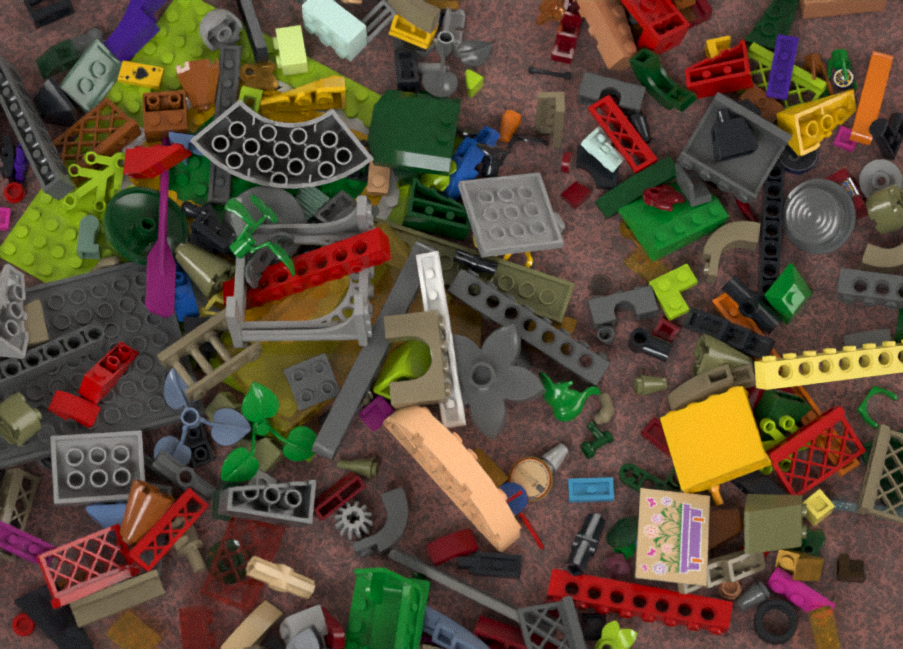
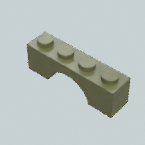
[205,391,285,473]

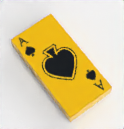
[118,61,165,90]

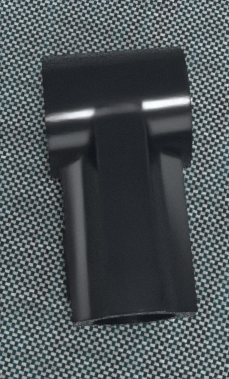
[628,328,673,363]

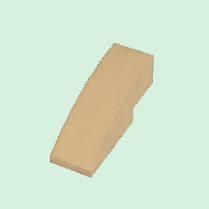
[220,600,283,649]

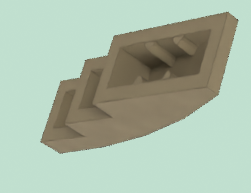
[678,550,766,594]

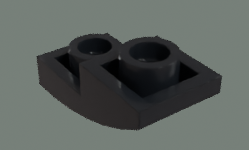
[0,135,16,183]
[179,423,215,468]

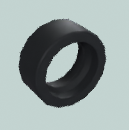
[753,599,799,645]

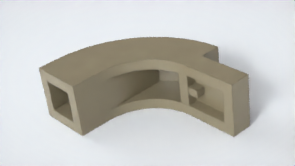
[701,221,761,283]
[858,243,903,274]

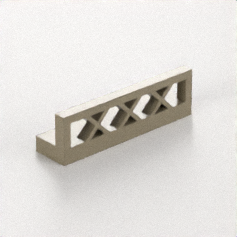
[535,92,565,148]
[0,468,40,563]
[69,569,165,628]

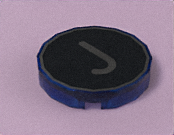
[778,144,819,175]

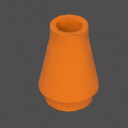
[498,110,522,143]

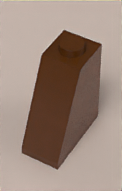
[708,509,745,554]

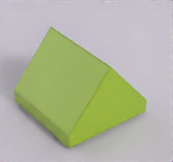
[465,70,484,98]

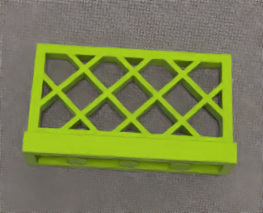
[734,42,827,110]

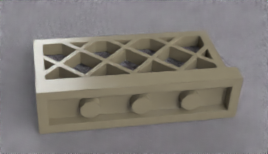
[855,424,903,525]

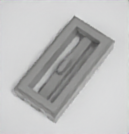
[360,0,398,43]

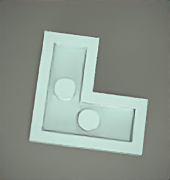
[581,126,625,172]

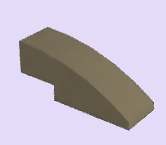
[386,0,441,34]

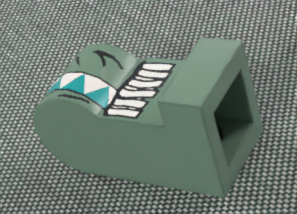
[77,215,102,260]

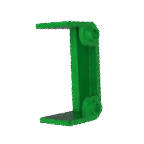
[354,568,424,649]

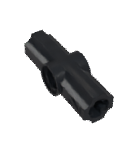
[722,275,783,334]
[565,513,606,577]

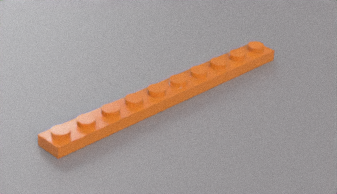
[711,293,860,478]

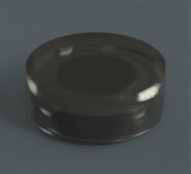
[590,274,612,296]

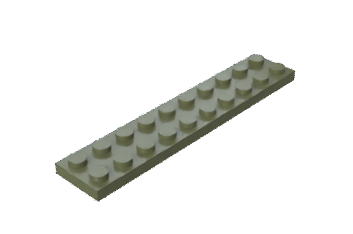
[374,217,575,325]

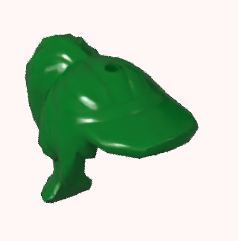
[538,372,601,422]

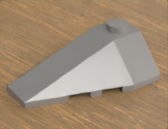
[0,263,29,359]
[280,605,330,649]

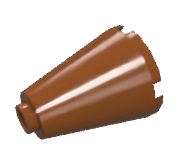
[119,479,175,545]

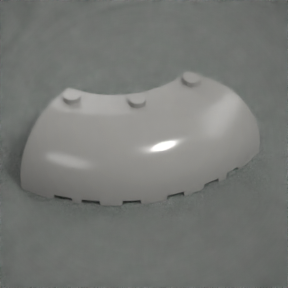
[190,99,373,189]

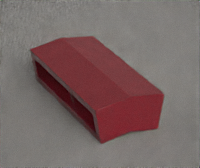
[313,472,367,521]

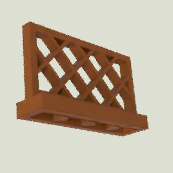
[52,98,142,187]

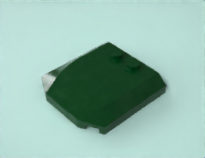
[367,89,461,176]

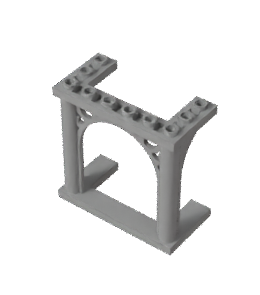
[226,196,375,348]

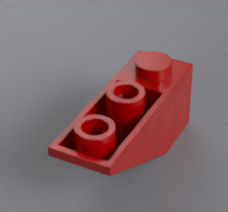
[123,143,192,180]
[78,341,139,405]

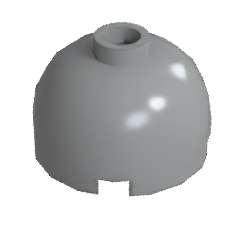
[199,9,243,52]

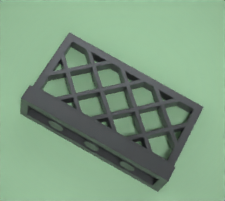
[517,596,586,649]

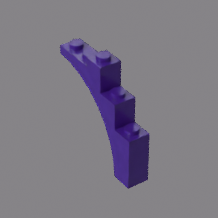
[104,0,167,62]

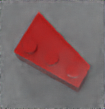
[684,39,754,99]

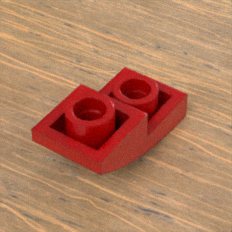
[47,390,101,428]

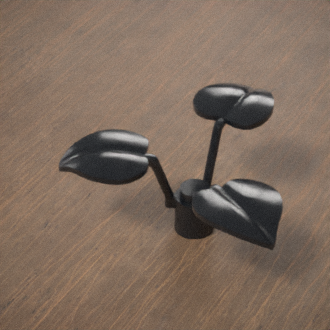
[456,126,548,178]

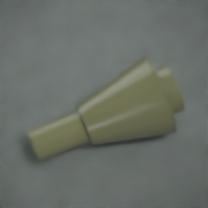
[337,458,379,480]

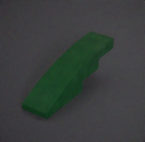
[595,156,676,219]

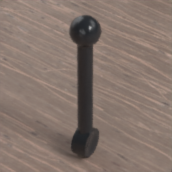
[528,66,571,80]

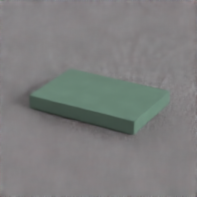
[59,39,122,114]

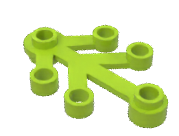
[59,151,125,212]
[759,415,811,475]

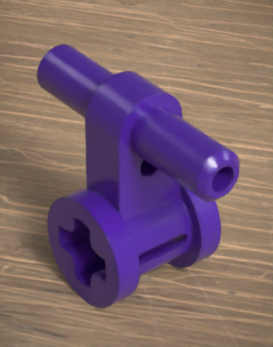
[14,142,30,183]

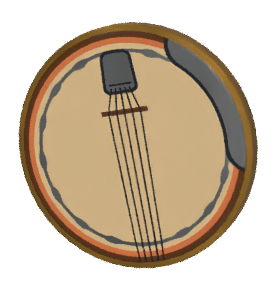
[509,457,553,502]

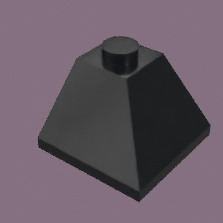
[33,77,78,127]

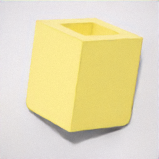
[803,489,835,526]

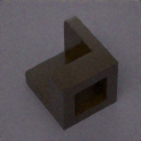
[836,554,867,583]

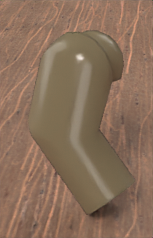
[90,256,124,272]
[594,393,614,425]

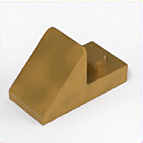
[774,549,825,581]

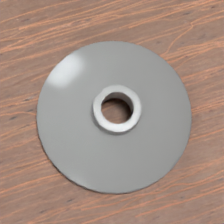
[859,159,903,198]

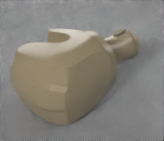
[166,517,207,574]

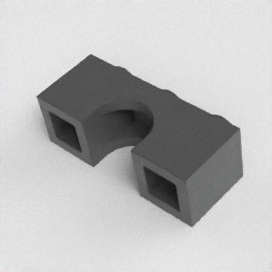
[577,72,646,116]
[587,285,658,331]

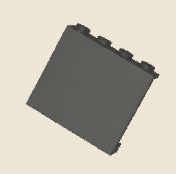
[677,92,792,205]

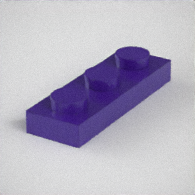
[766,34,799,101]

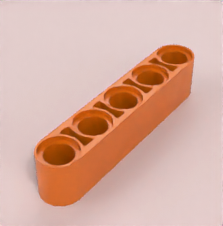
[849,50,894,146]

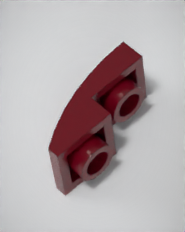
[426,528,479,567]

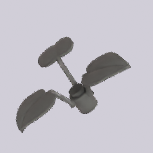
[393,31,493,98]

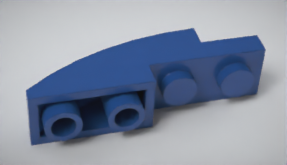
[439,125,501,201]

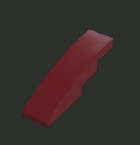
[551,0,583,64]

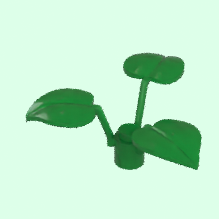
[225,194,295,277]
[221,382,317,482]

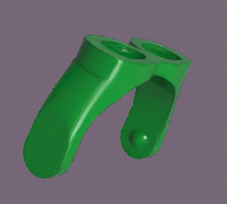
[856,385,898,429]

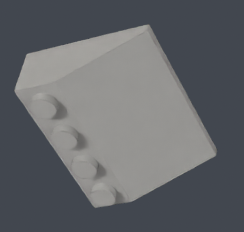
[50,430,145,507]

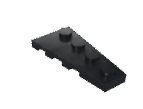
[14,580,95,649]

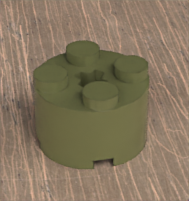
[866,185,903,234]
[0,392,42,447]

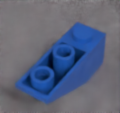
[174,259,200,322]

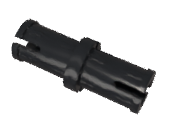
[453,249,498,276]

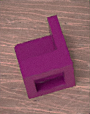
[359,395,394,432]

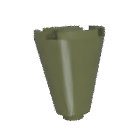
[175,242,236,299]
[691,334,755,376]

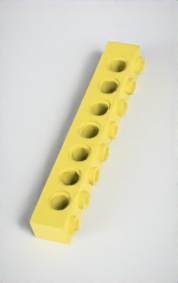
[754,339,903,390]

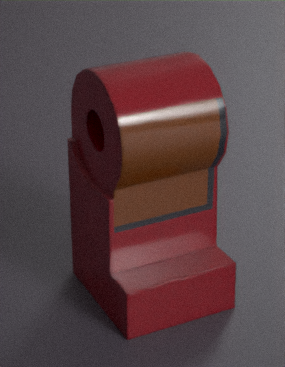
[679,0,713,29]

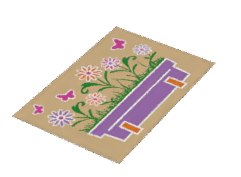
[635,488,710,586]

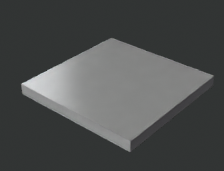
[458,172,564,257]

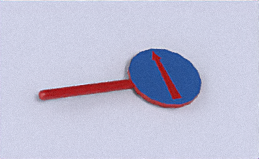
[500,482,544,549]

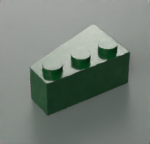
[402,177,471,241]

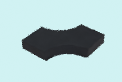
[576,145,619,190]

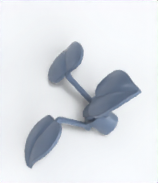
[153,368,251,474]

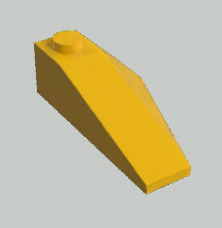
[261,75,347,114]
[776,90,857,156]

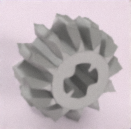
[334,501,373,540]

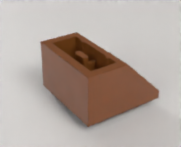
[142,90,189,143]

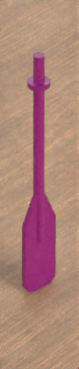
[145,138,176,318]

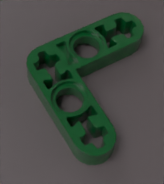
[618,463,683,493]

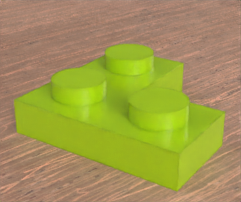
[648,264,698,321]

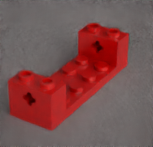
[620,0,690,55]

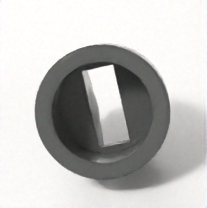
[597,326,615,345]

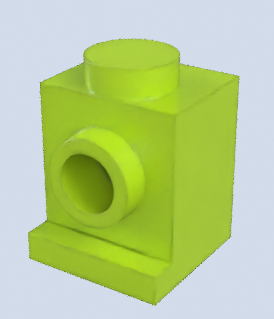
[239,86,264,114]

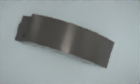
[352,487,409,558]

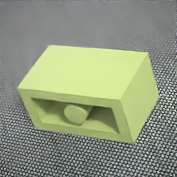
[273,25,308,76]

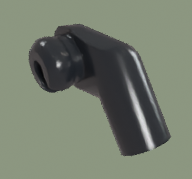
[181,201,213,219]

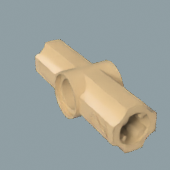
[246,556,315,599]

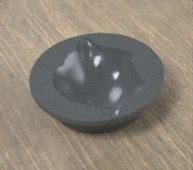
[782,179,856,254]

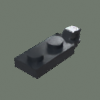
[458,551,522,580]

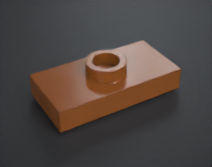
[739,83,785,124]

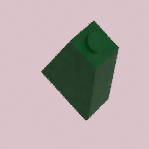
[753,389,812,441]

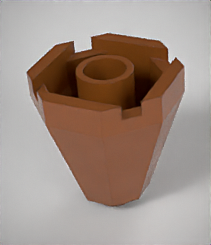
[176,59,220,112]

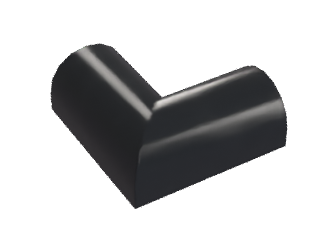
[869,113,903,160]

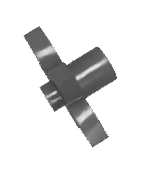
[429,324,547,442]

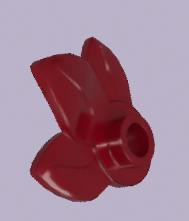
[642,185,686,212]

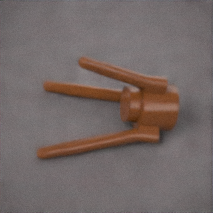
[800,53,834,99]

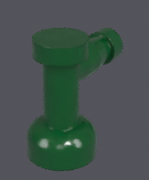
[580,421,614,460]

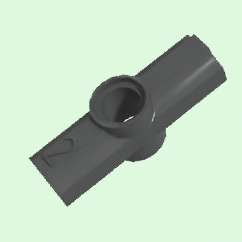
[150,450,217,503]

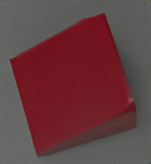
[560,181,591,210]
[651,316,683,343]

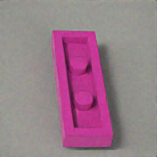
[766,567,836,623]

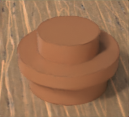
[718,580,741,600]

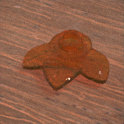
[535,0,566,25]

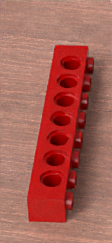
[222,227,391,311]
[547,568,733,635]

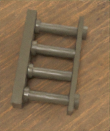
[157,308,263,403]

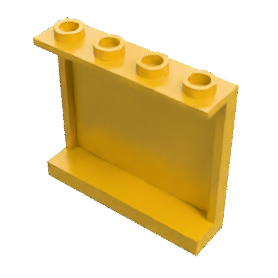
[660,386,772,494]

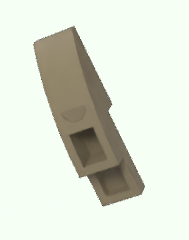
[667,364,756,411]

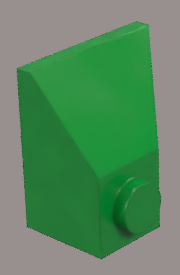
[764,264,813,325]

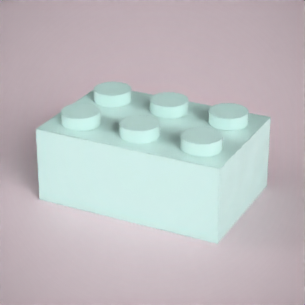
[302,0,367,62]

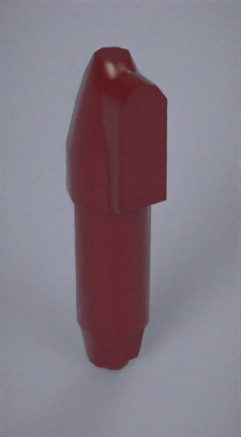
[735,197,758,223]

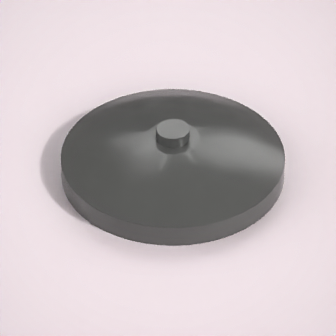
[222,186,307,267]

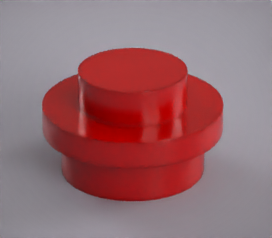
[4,182,26,204]

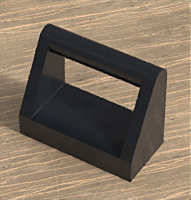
[23,0,75,30]

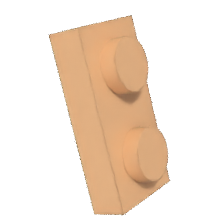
[367,155,391,196]

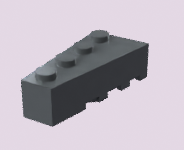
[218,480,316,528]

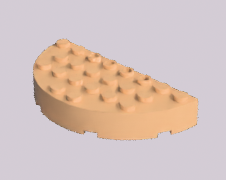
[383,405,521,553]

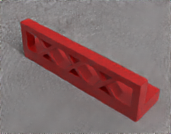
[588,95,657,174]
[127,488,209,572]

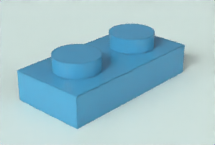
[568,477,614,503]

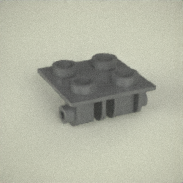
[283,353,340,411]

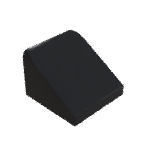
[583,613,606,641]

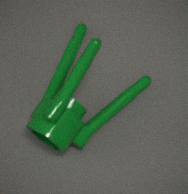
[823,49,858,98]

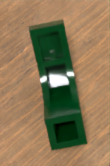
[629,47,697,112]

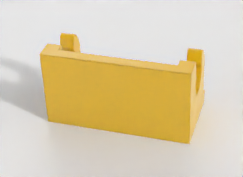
[389,14,439,49]

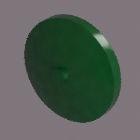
[103,187,189,266]

